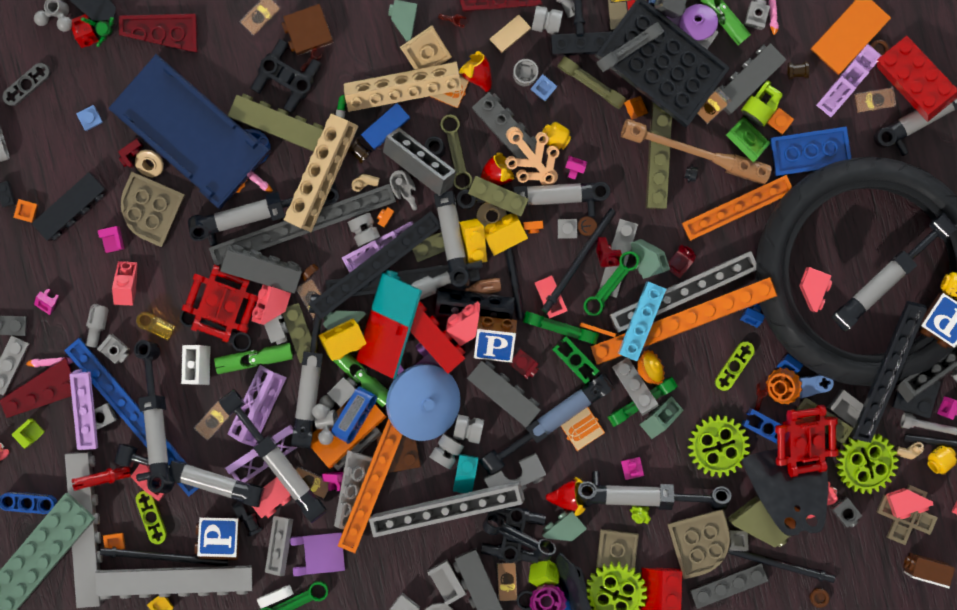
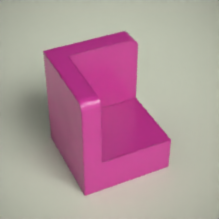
[98,226,125,253]

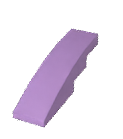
[816,43,882,117]
[342,221,414,273]

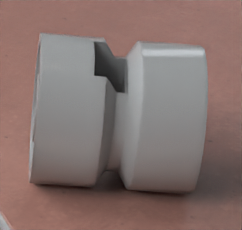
[532,6,563,35]
[513,59,538,87]
[347,213,381,247]
[453,414,484,444]
[429,434,464,469]

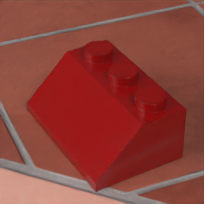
[641,567,682,610]

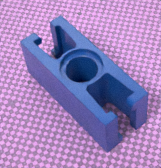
[361,103,410,150]
[741,408,782,444]

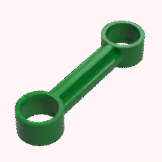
[584,251,641,316]
[523,311,599,345]
[607,376,678,427]
[260,581,329,610]

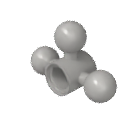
[34,0,72,32]
[312,395,338,445]

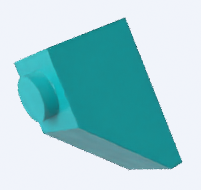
[453,454,479,493]

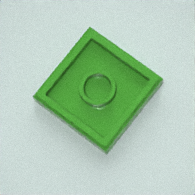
[726,116,770,162]

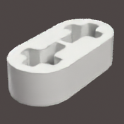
[256,585,294,608]

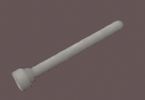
[900,412,957,435]

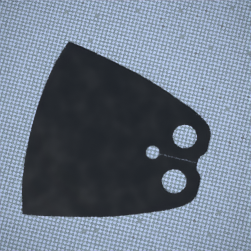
[741,449,828,536]

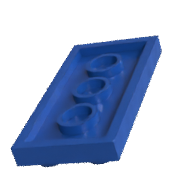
[770,127,851,176]

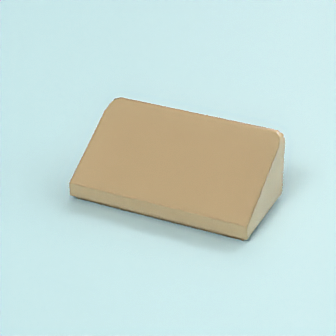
[490,15,531,54]

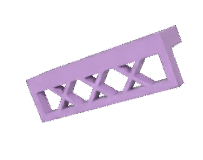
[228,365,287,447]
[69,369,98,450]
[225,425,297,482]

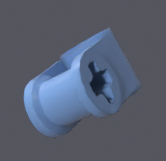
[799,374,834,398]

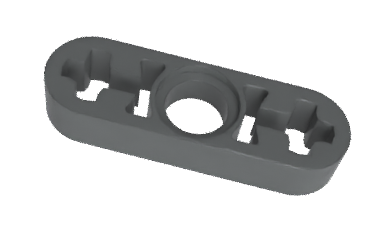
[3,63,51,106]

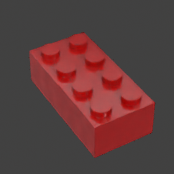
[877,36,957,122]
[410,301,466,374]

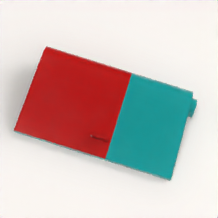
[356,270,422,379]

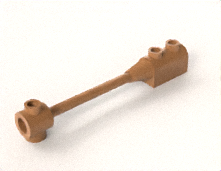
[621,119,771,184]

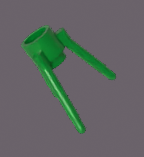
[81,17,115,47]

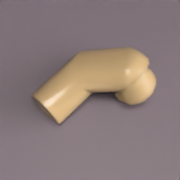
[352,174,380,192]
[895,442,924,459]

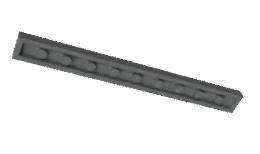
[209,184,396,266]

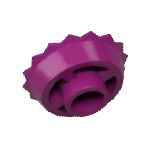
[530,584,567,610]

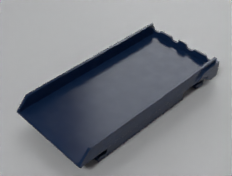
[108,54,271,210]

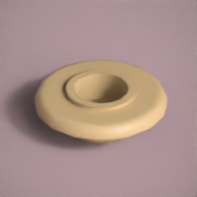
[135,149,164,178]
[477,202,507,228]

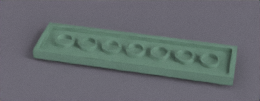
[0,493,96,610]

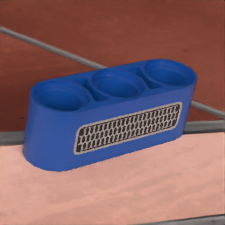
[331,386,377,444]
[0,492,58,514]

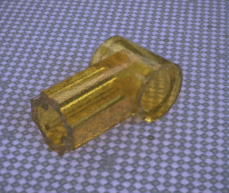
[136,312,175,341]

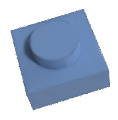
[530,74,557,101]
[76,105,103,131]

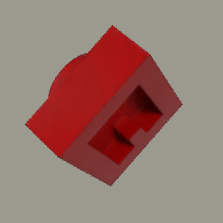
[71,14,99,48]

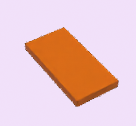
[810,0,891,75]
[311,400,387,469]

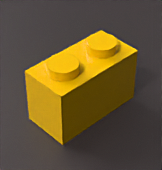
[484,214,528,256]
[459,219,487,263]
[319,318,367,361]

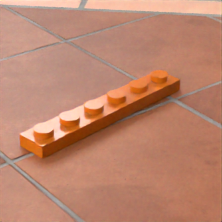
[681,175,792,241]

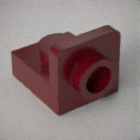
[118,138,144,169]
[596,237,622,267]
[668,245,696,278]
[508,349,539,379]

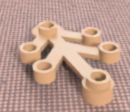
[505,127,559,185]

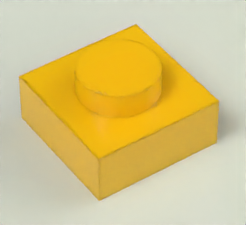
[147,596,174,610]

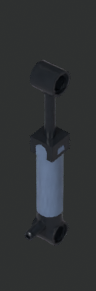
[479,372,615,476]

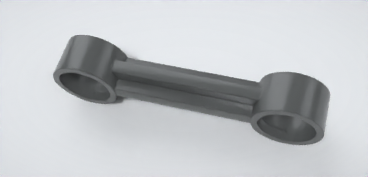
[597,22,665,72]

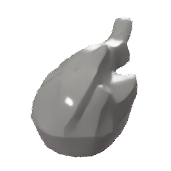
[390,170,417,210]

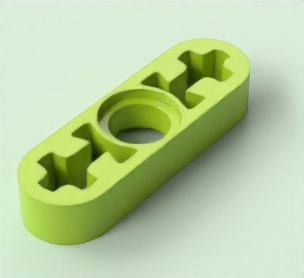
[715,342,754,391]
[136,490,167,544]

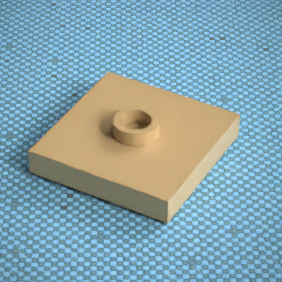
[400,26,452,70]

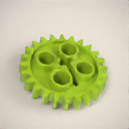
[687,415,750,478]
[836,434,899,494]
[586,562,647,610]

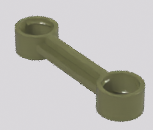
[557,56,627,109]
[441,114,472,190]

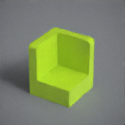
[12,418,45,449]
[529,560,559,587]

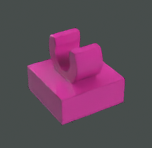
[565,156,587,179]
[34,289,59,315]
[937,396,957,420]
[621,457,644,480]
[322,471,344,491]

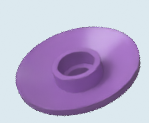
[679,4,718,41]

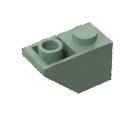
[631,239,670,279]
[542,510,587,541]

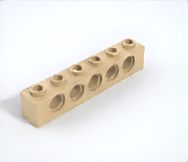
[344,62,462,112]
[284,114,358,232]

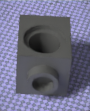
[830,496,862,528]

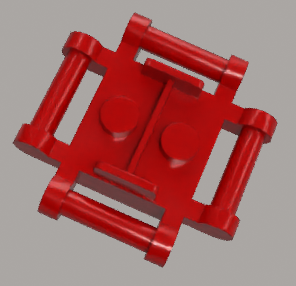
[181,265,258,343]
[775,405,838,477]

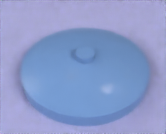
[386,364,460,441]

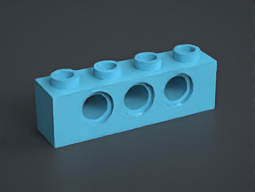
[617,282,666,361]

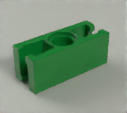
[552,336,599,384]

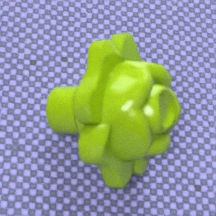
[630,506,651,524]

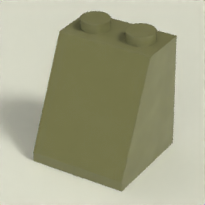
[727,495,790,547]

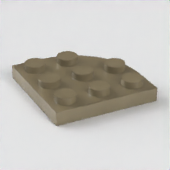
[121,172,185,247]
[667,509,730,579]

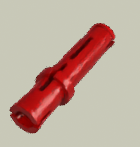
[72,466,131,491]

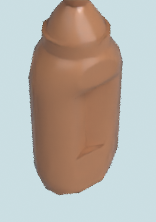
[465,278,501,294]

